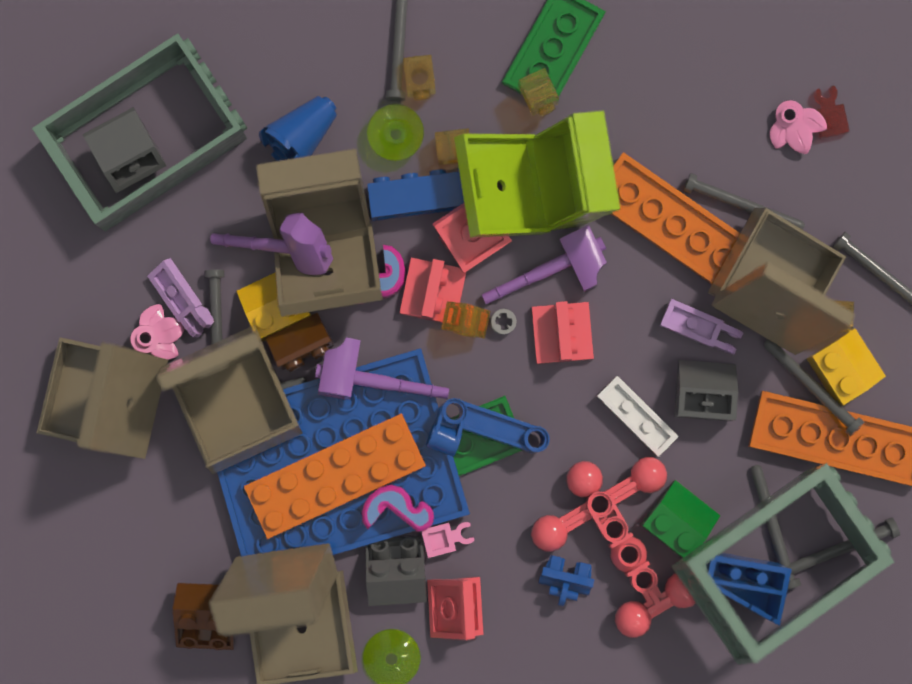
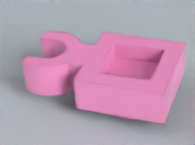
[421,522,474,558]

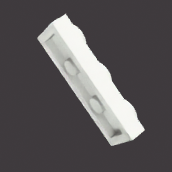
[596,376,679,457]

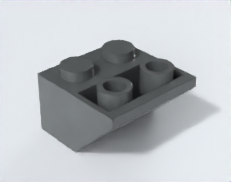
[83,107,166,193]
[674,360,738,421]
[366,536,427,606]

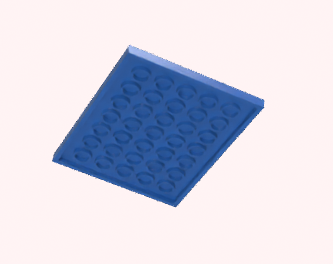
[217,348,470,556]

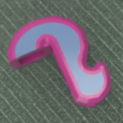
[360,245,405,304]
[362,485,434,531]

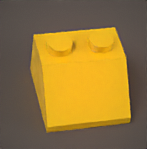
[237,272,311,342]
[806,328,886,406]

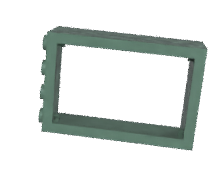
[32,33,248,232]
[671,463,894,664]

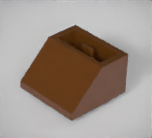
[266,312,334,372]
[172,583,235,650]

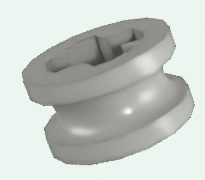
[490,309,517,335]

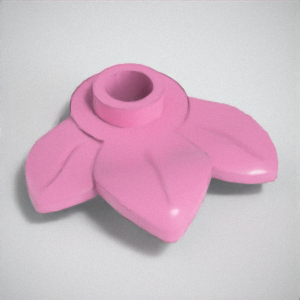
[770,100,827,154]
[130,304,185,360]

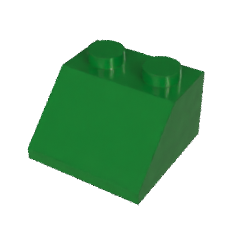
[640,480,721,558]

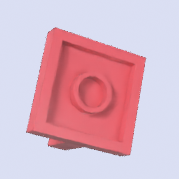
[432,203,512,273]
[400,258,466,325]
[531,301,594,364]
[427,577,483,640]

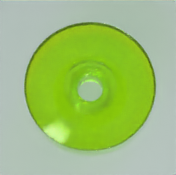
[367,104,424,161]
[363,629,421,684]

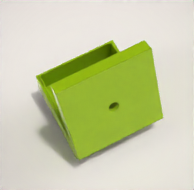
[454,111,620,237]

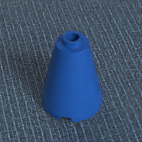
[259,96,337,161]

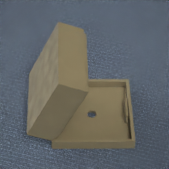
[257,149,383,316]
[708,208,855,355]
[157,325,303,474]
[37,337,168,459]
[210,543,358,684]

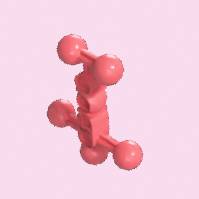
[531,457,696,638]

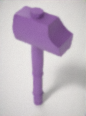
[210,213,333,275]
[481,225,607,305]
[315,337,449,400]

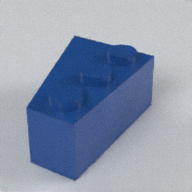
[705,553,792,626]

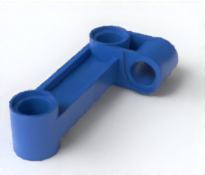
[426,398,550,457]

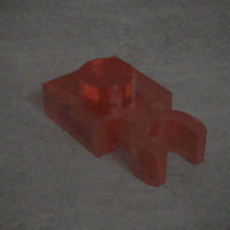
[814,86,850,139]

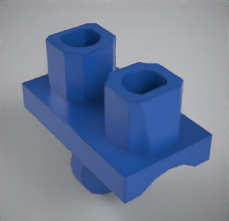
[538,555,594,606]

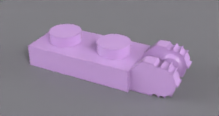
[147,258,214,338]
[659,299,743,355]

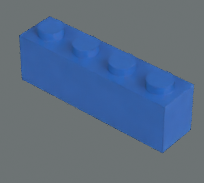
[367,168,464,221]

